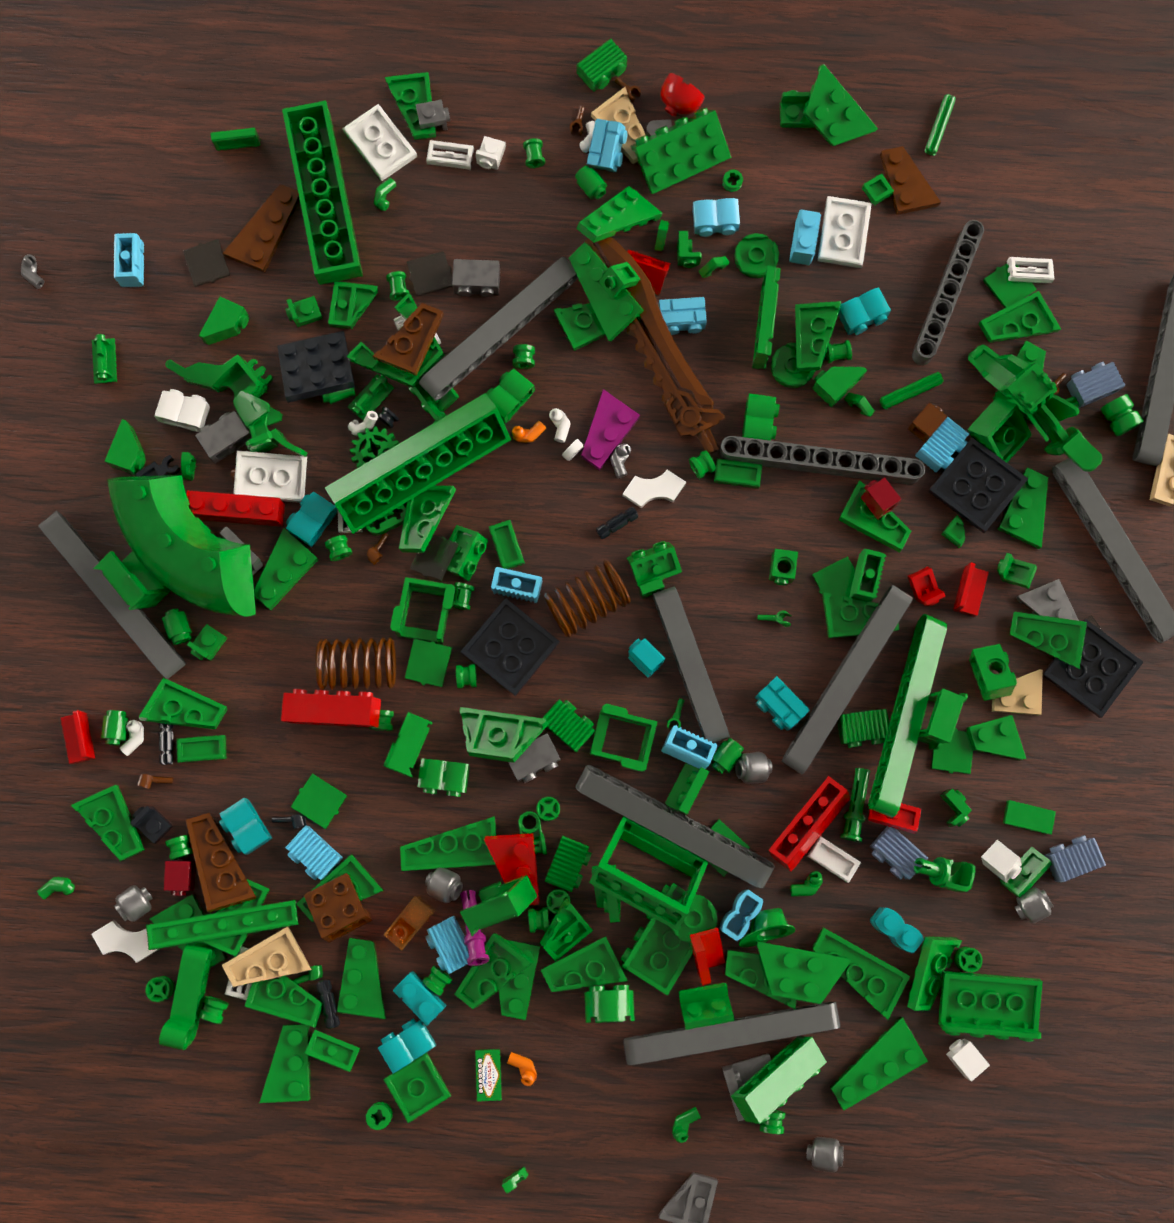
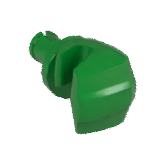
[913,857,975,893]

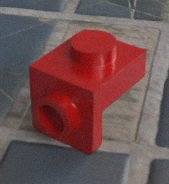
[907,566,945,606]

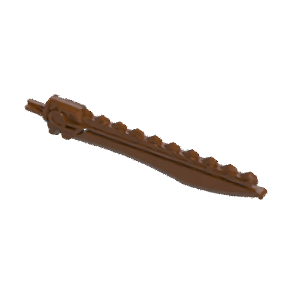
[585,237,725,455]

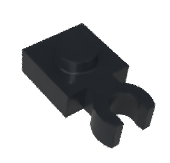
[136,455,181,476]

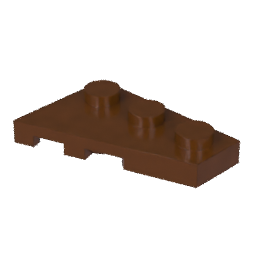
[880,146,941,215]
[373,303,444,376]

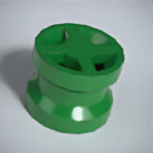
[512,344,535,369]
[689,450,716,479]
[324,535,353,561]
[456,664,477,689]
[369,710,394,731]
[536,797,560,821]
[165,835,194,860]
[546,889,571,913]
[528,907,549,933]
[954,947,983,973]
[422,965,453,996]
[145,976,175,1002]
[198,996,229,1024]
[366,1101,393,1130]
[759,1110,785,1134]

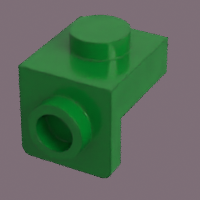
[997,553,1037,589]
[940,788,972,827]

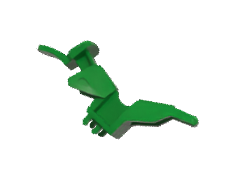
[968,345,1102,472]
[165,354,308,457]

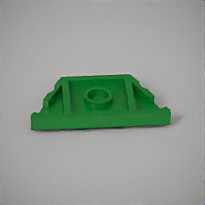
[803,64,878,146]
[460,707,548,763]
[756,941,851,1004]

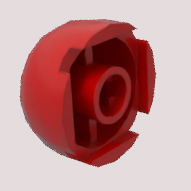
[660,73,705,117]

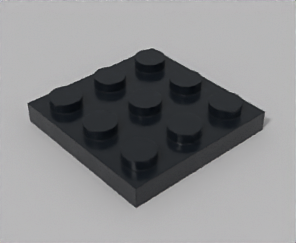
[277,331,355,403]
[928,437,1028,533]
[461,598,560,697]
[1043,619,1143,718]

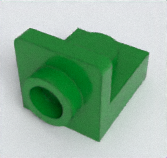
[677,231,702,268]
[599,262,641,298]
[285,296,323,328]
[187,624,227,661]

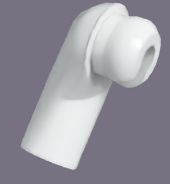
[580,121,595,153]
[549,408,570,443]
[348,411,378,436]
[120,720,144,756]

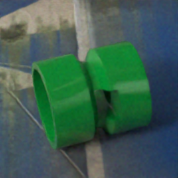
[1100,394,1144,437]

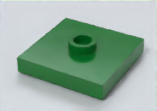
[383,1052,451,1123]

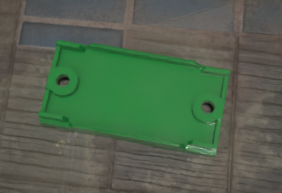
[752,266,781,369]

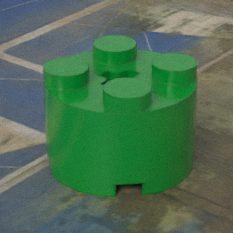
[585,985,635,1023]

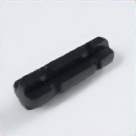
[596,507,639,539]
[159,723,174,765]
[316,979,340,1029]

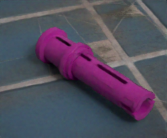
[460,890,489,966]

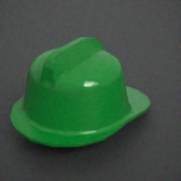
[739,908,796,948]

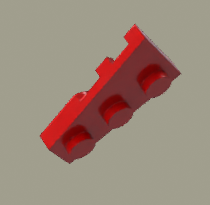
[484,833,540,905]

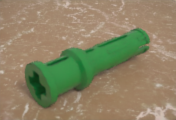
[840,768,871,842]

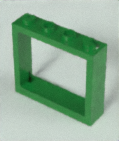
[589,816,709,931]

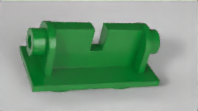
[92,334,117,384]
[348,374,395,421]

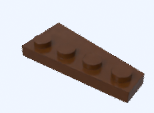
[223,184,300,273]
[186,813,257,913]

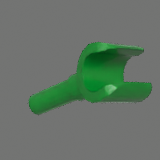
[758,610,792,627]
[667,699,685,729]
[292,965,323,984]

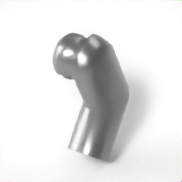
[21,255,45,289]
[610,443,631,478]

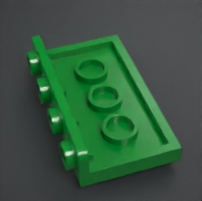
[631,108,732,194]
[620,883,718,996]
[938,971,1043,1042]

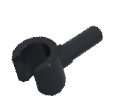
[272,814,307,829]

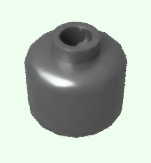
[735,752,772,784]
[425,868,463,903]
[114,885,153,922]
[1015,887,1054,923]
[807,1137,844,1172]

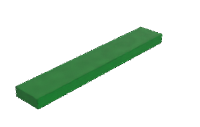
[146,900,299,950]

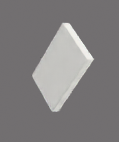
[342,104,417,181]
[817,196,872,268]
[233,451,307,503]

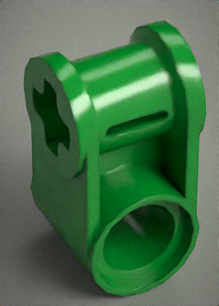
[519,811,547,855]

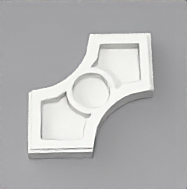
[622,470,686,508]
[92,921,159,963]

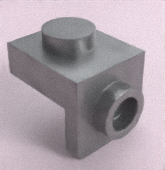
[416,100,450,131]

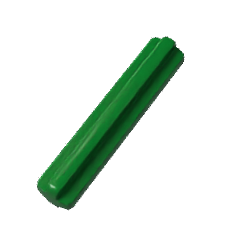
[924,94,956,156]
[880,372,944,409]

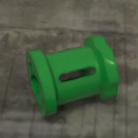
[523,138,545,168]
[386,271,409,301]
[826,340,852,364]
[452,582,475,610]

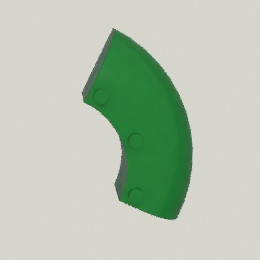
[107,475,256,617]

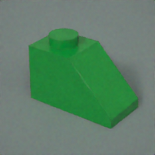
[199,297,249,345]
[813,367,867,408]
[105,419,146,476]

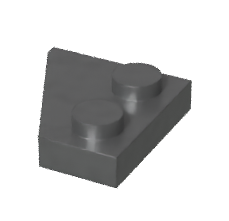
[1016,579,1079,621]
[659,1172,718,1223]

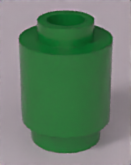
[575,165,607,200]
[162,609,192,645]
[101,710,128,746]
[711,738,744,774]

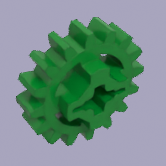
[350,426,399,468]

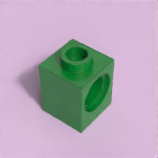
[769,549,798,586]

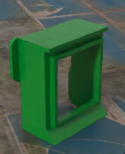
[93,551,170,610]
[390,577,455,644]
[918,689,968,750]
[589,704,657,772]
[383,712,433,777]
[460,875,538,936]

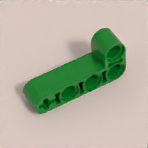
[159,944,213,1050]

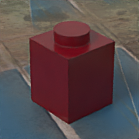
[861,478,902,520]
[164,861,196,896]

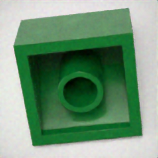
[967,398,1032,463]

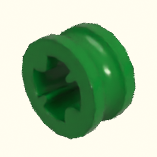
[722,169,743,192]

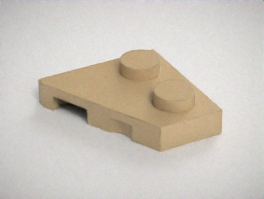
[992,669,1043,715]

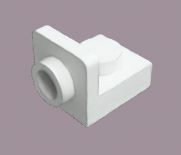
[476,136,506,170]

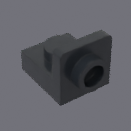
[130,806,173,844]

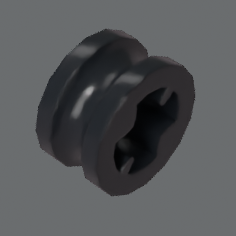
[377,406,399,428]

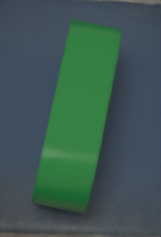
[366,505,406,536]

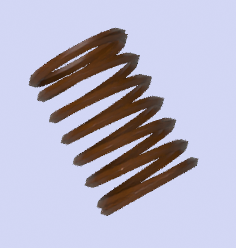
[544,560,631,638]
[315,637,396,690]

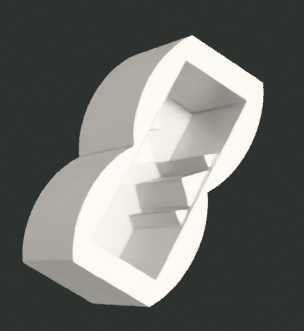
[155,389,210,432]

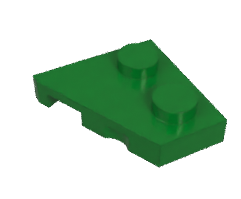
[328,281,379,329]

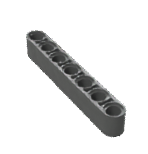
[912,220,984,365]
[652,586,730,743]

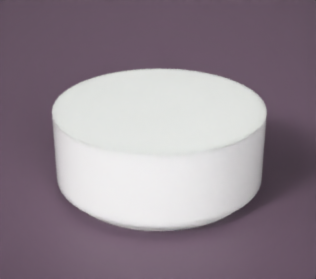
[562,439,583,461]

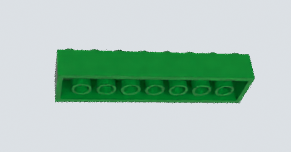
[282,100,363,285]
[325,393,511,534]

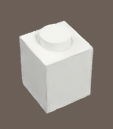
[981,840,1022,883]
[946,1039,990,1082]

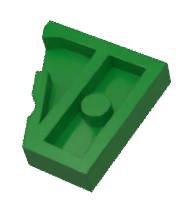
[966,715,1026,760]
[540,898,593,962]

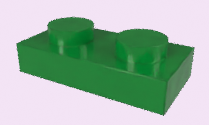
[1000,847,1052,898]
[304,1030,360,1073]

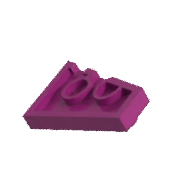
[581,389,640,471]

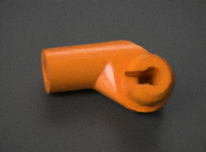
[512,421,546,443]
[507,1052,537,1086]

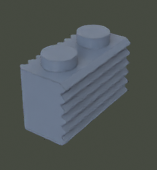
[1066,362,1125,408]
[869,826,928,880]
[1044,835,1106,882]

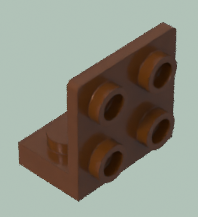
[304,873,373,943]

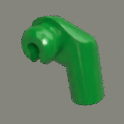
[373,178,396,211]
[790,871,823,897]
[37,877,75,900]
[672,1107,701,1143]

